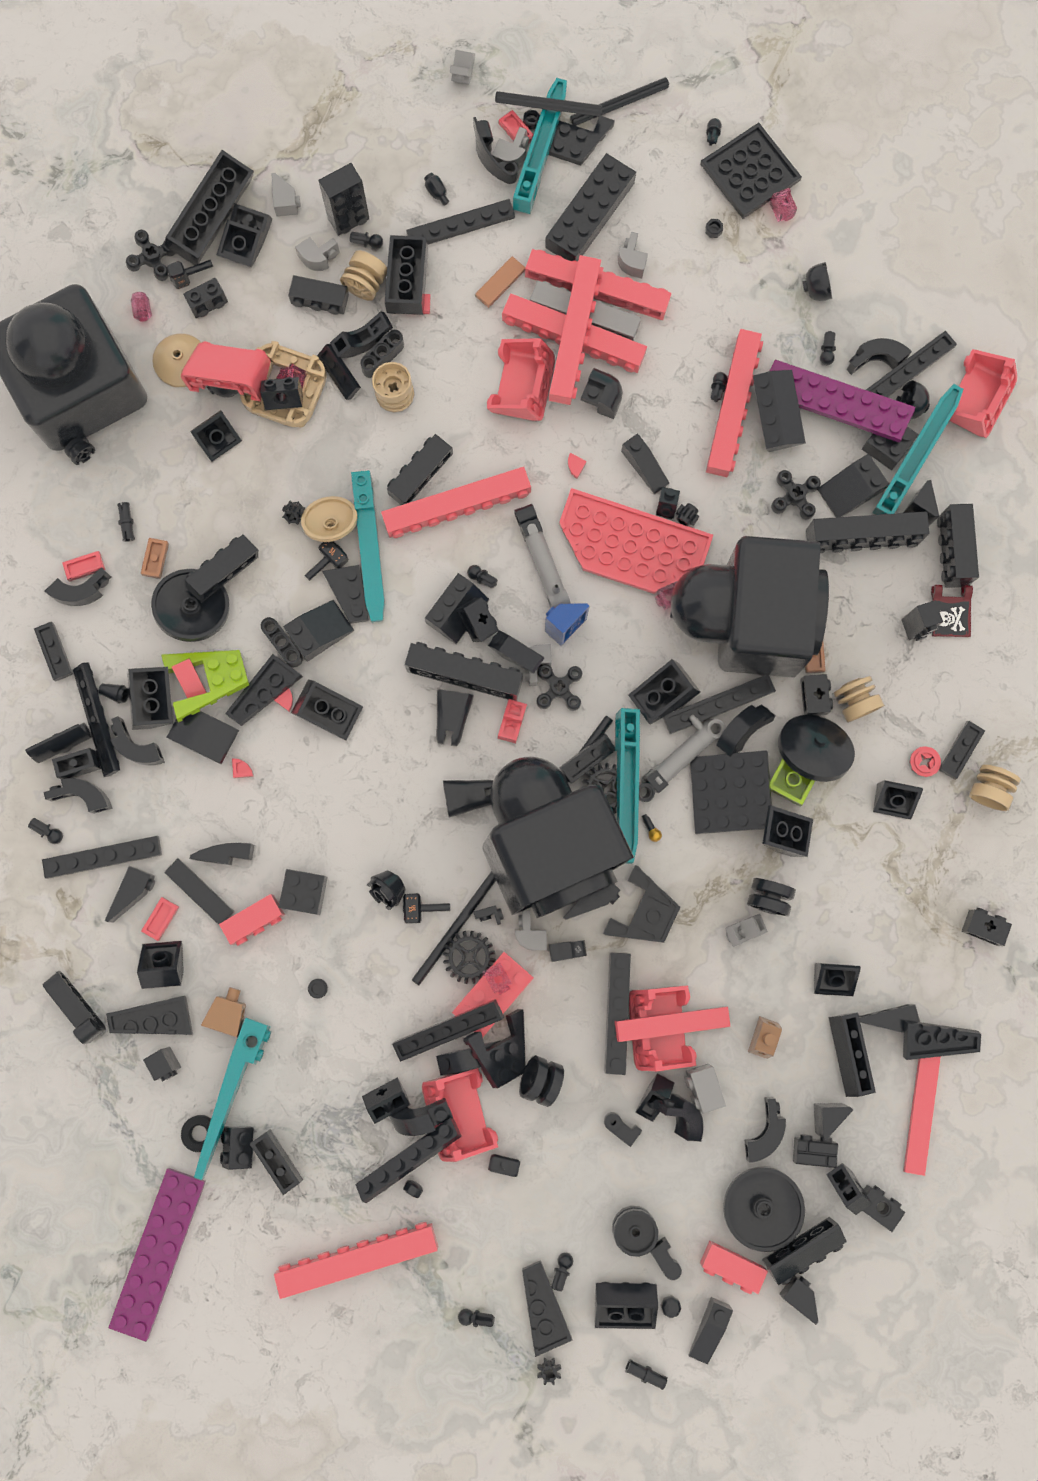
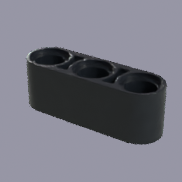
[360,330,404,378]
[260,617,303,667]

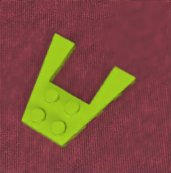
[161,650,249,722]

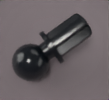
[706,118,722,146]
[350,232,383,249]
[820,331,836,365]
[710,372,728,402]
[467,565,498,588]
[28,818,63,844]
[551,1253,574,1292]
[458,1309,495,1327]

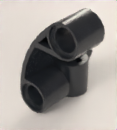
[473,117,518,184]

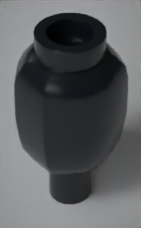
[424,172,449,206]

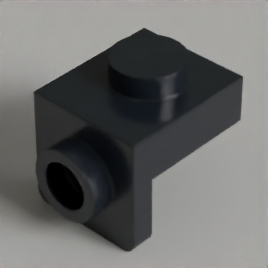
[656,487,680,519]

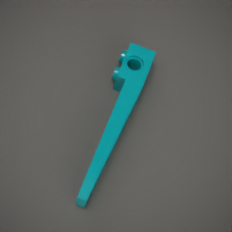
[513,78,567,214]
[872,384,964,515]
[351,470,385,622]
[615,708,640,864]
[194,1018,271,1180]

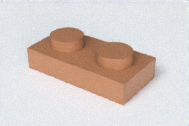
[140,538,169,579]

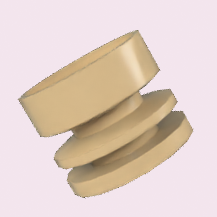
[340,250,387,301]
[372,362,414,412]
[833,676,885,723]
[969,764,1021,811]

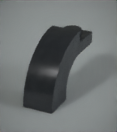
[330,311,393,358]
[847,338,912,375]
[44,567,111,606]
[716,704,776,756]
[111,716,165,766]
[44,778,113,814]
[436,1040,501,1076]
[653,1093,704,1142]
[744,1097,786,1163]
[389,1098,453,1136]

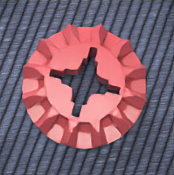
[909,746,941,777]

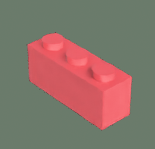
[219,894,285,946]
[700,1240,768,1294]

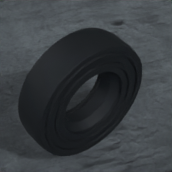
[181,1115,211,1152]

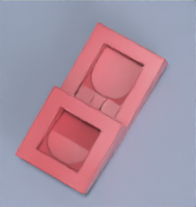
[498,699,527,744]

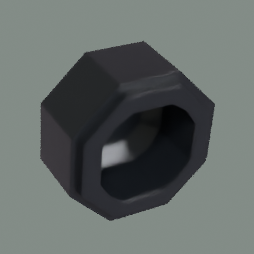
[523,110,540,129]
[705,219,723,238]
[403,1180,423,1198]
[661,1295,681,1318]

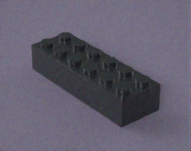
[164,150,254,265]
[545,153,636,261]
[806,512,930,553]
[405,642,523,701]

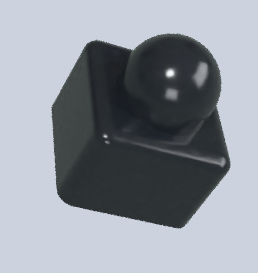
[0,284,147,451]
[671,536,829,678]
[482,757,634,918]

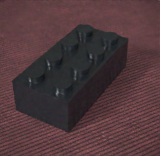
[318,163,370,236]
[385,235,428,315]
[937,503,979,588]

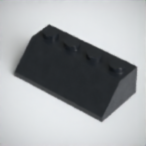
[753,370,806,452]
[762,1217,847,1286]

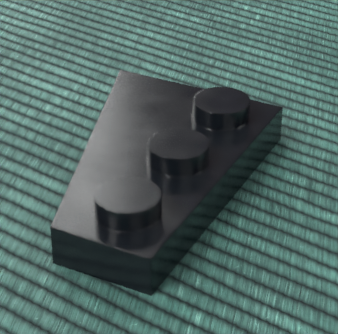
[322,565,369,624]

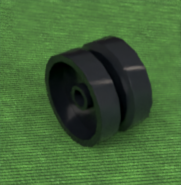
[747,878,796,917]
[519,1055,564,1107]
[612,1206,658,1257]

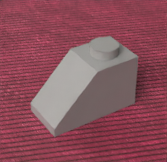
[271,173,301,216]

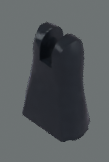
[436,689,474,746]
[443,780,494,817]

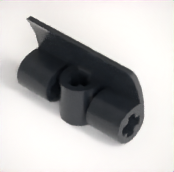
[25,723,92,763]

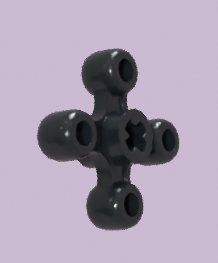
[126,229,176,281]
[771,470,821,519]
[536,664,583,711]

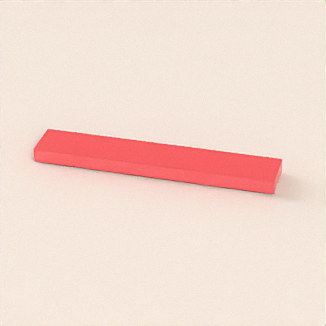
[615,1006,730,1042]
[903,1056,941,1176]

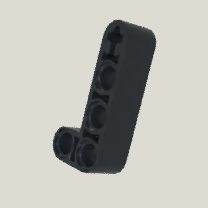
[42,971,106,1044]

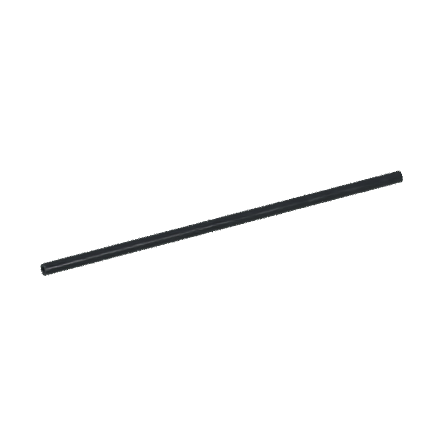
[412,716,613,986]

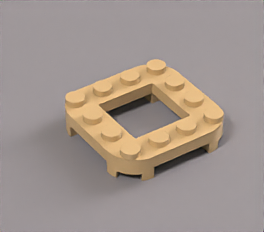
[240,341,327,428]

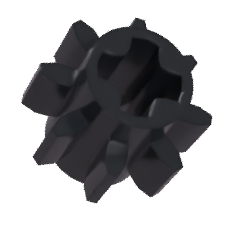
[282,500,305,525]
[676,503,700,526]
[537,1357,561,1385]

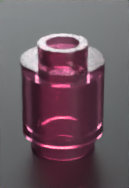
[130,292,152,322]

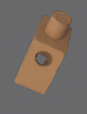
[201,987,246,1037]
[748,1016,782,1059]

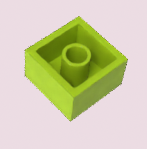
[770,758,815,807]

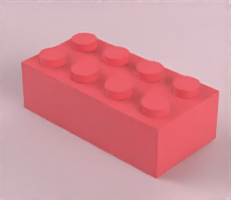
[452,952,534,1037]

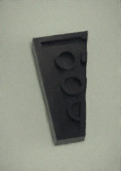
[225,654,303,726]
[106,996,193,1035]
[903,1020,981,1060]
[522,1260,573,1357]

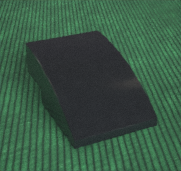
[216,203,272,267]
[166,711,239,764]

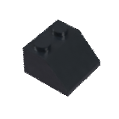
[137,941,184,989]

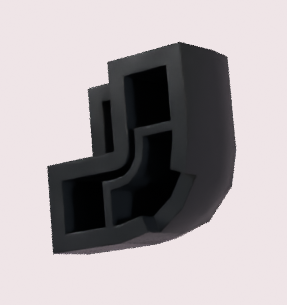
[581,368,623,419]

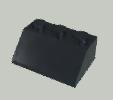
[425,573,489,644]
[127,667,173,730]
[595,1282,658,1329]

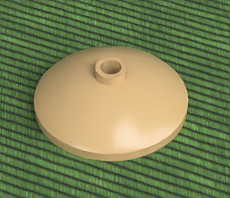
[152,334,201,387]
[301,496,358,542]

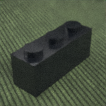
[288,275,349,315]
[901,600,943,641]
[250,1129,303,1195]

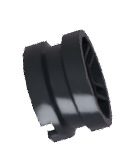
[64,436,95,465]

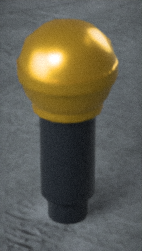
[642,814,662,842]

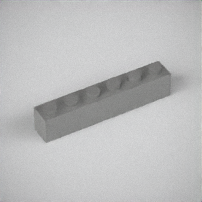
[530,281,641,341]

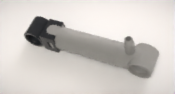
[514,504,571,608]
[639,715,726,802]

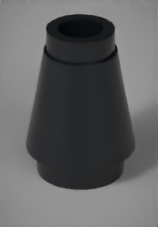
[99,683,129,703]

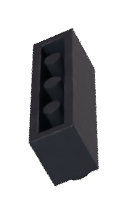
[387,434,453,505]
[185,534,259,603]
[828,1013,876,1097]

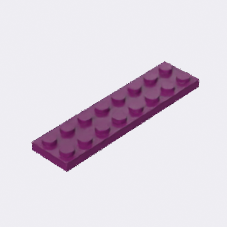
[770,359,915,443]
[108,1168,206,1342]

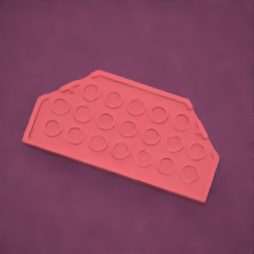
[559,488,713,594]

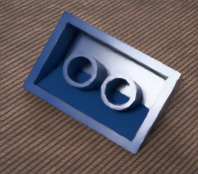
[545,603,590,646]

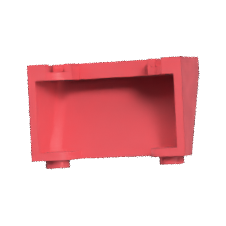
[487,338,555,421]
[181,341,271,402]
[949,349,1017,438]
[629,986,697,1072]
[422,1068,498,1162]

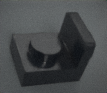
[473,905,504,925]

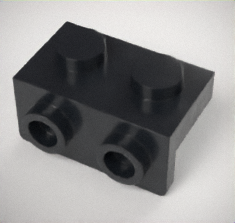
[183,278,228,318]
[220,1126,254,1170]

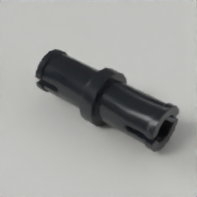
[117,502,135,542]
[625,1359,668,1390]

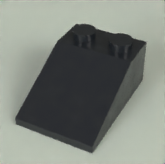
[818,454,889,517]
[283,600,355,662]
[628,659,700,725]
[291,679,363,740]
[762,805,813,857]

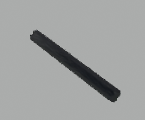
[570,77,669,126]
[495,91,602,117]

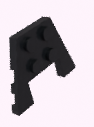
[548,113,615,166]
[603,865,680,943]
[463,1009,526,1088]

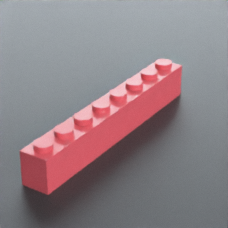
[525,249,671,320]
[549,255,604,405]
[502,293,647,373]
[706,329,763,477]
[381,467,531,538]
[274,1222,438,1299]

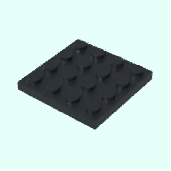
[700,122,802,219]
[690,750,772,834]

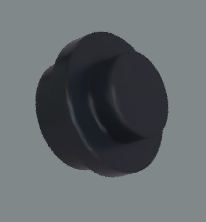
[308,979,328,999]

